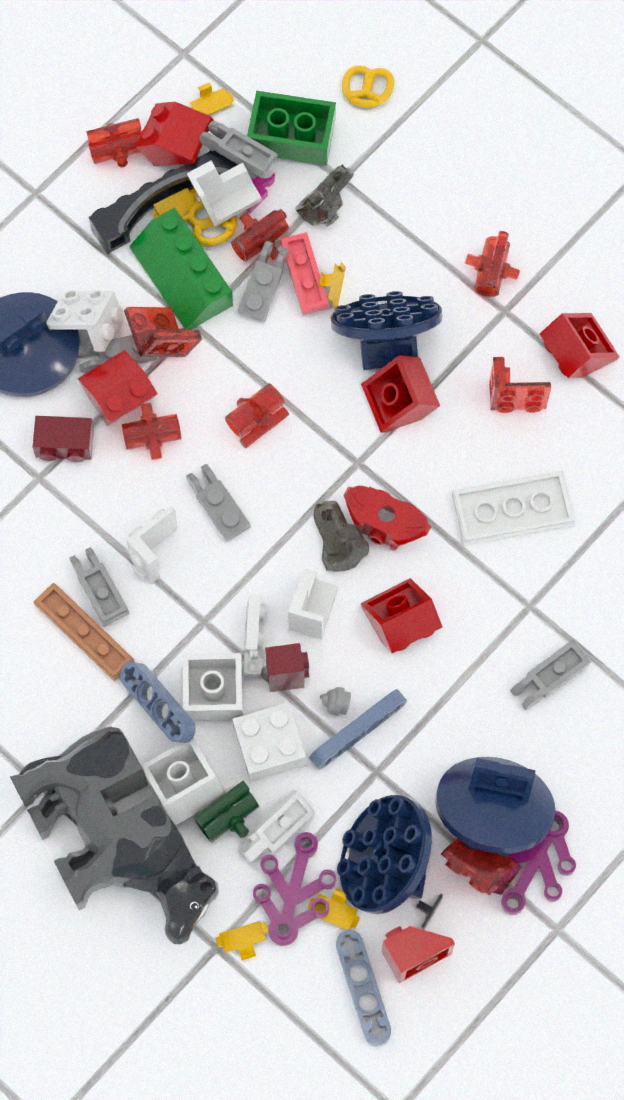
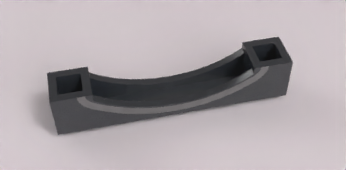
[88,150,238,254]

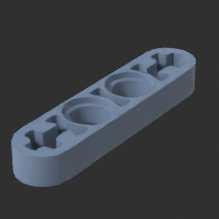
[120,662,196,743]
[309,689,408,770]
[336,930,391,1047]

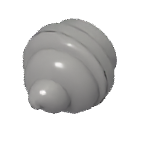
[320,687,351,716]

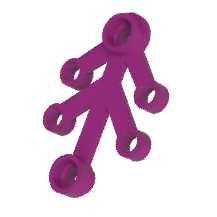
[490,810,576,915]
[253,832,337,946]

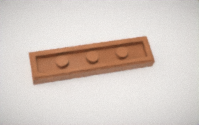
[33,583,135,682]

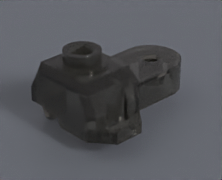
[295,164,354,227]
[313,501,369,572]

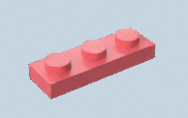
[281,232,329,315]

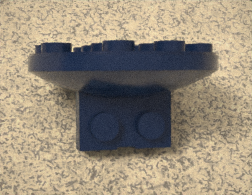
[330,291,443,370]
[0,292,80,397]
[435,757,555,856]
[337,795,432,914]

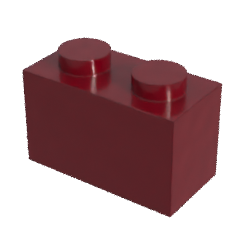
[32,415,94,462]
[265,643,309,692]

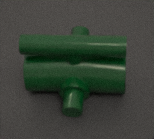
[195,780,259,843]

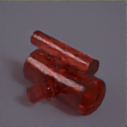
[86,118,142,168]
[231,209,289,262]
[464,231,520,297]
[224,383,289,449]
[121,403,182,460]

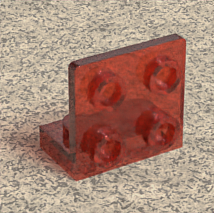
[124,307,202,357]
[489,357,551,413]

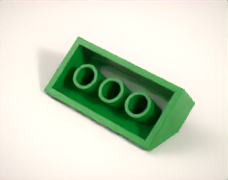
[129,207,233,332]

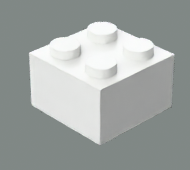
[182,653,243,720]
[232,702,307,783]
[141,738,225,825]

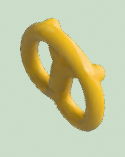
[342,65,395,108]
[188,201,237,246]

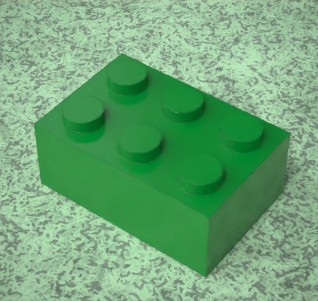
[247,90,336,165]

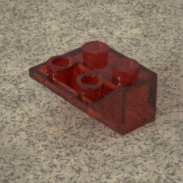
[440,838,523,896]

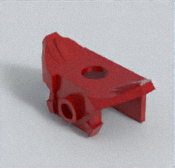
[343,485,432,551]

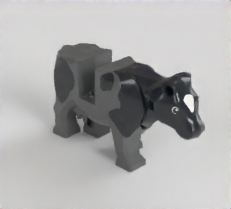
[10,726,219,945]

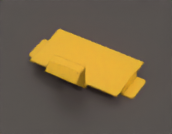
[190,82,234,115]
[152,188,198,223]
[319,262,346,307]
[307,888,360,930]
[215,921,268,961]

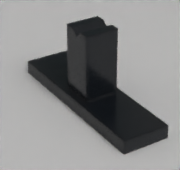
[416,893,444,930]

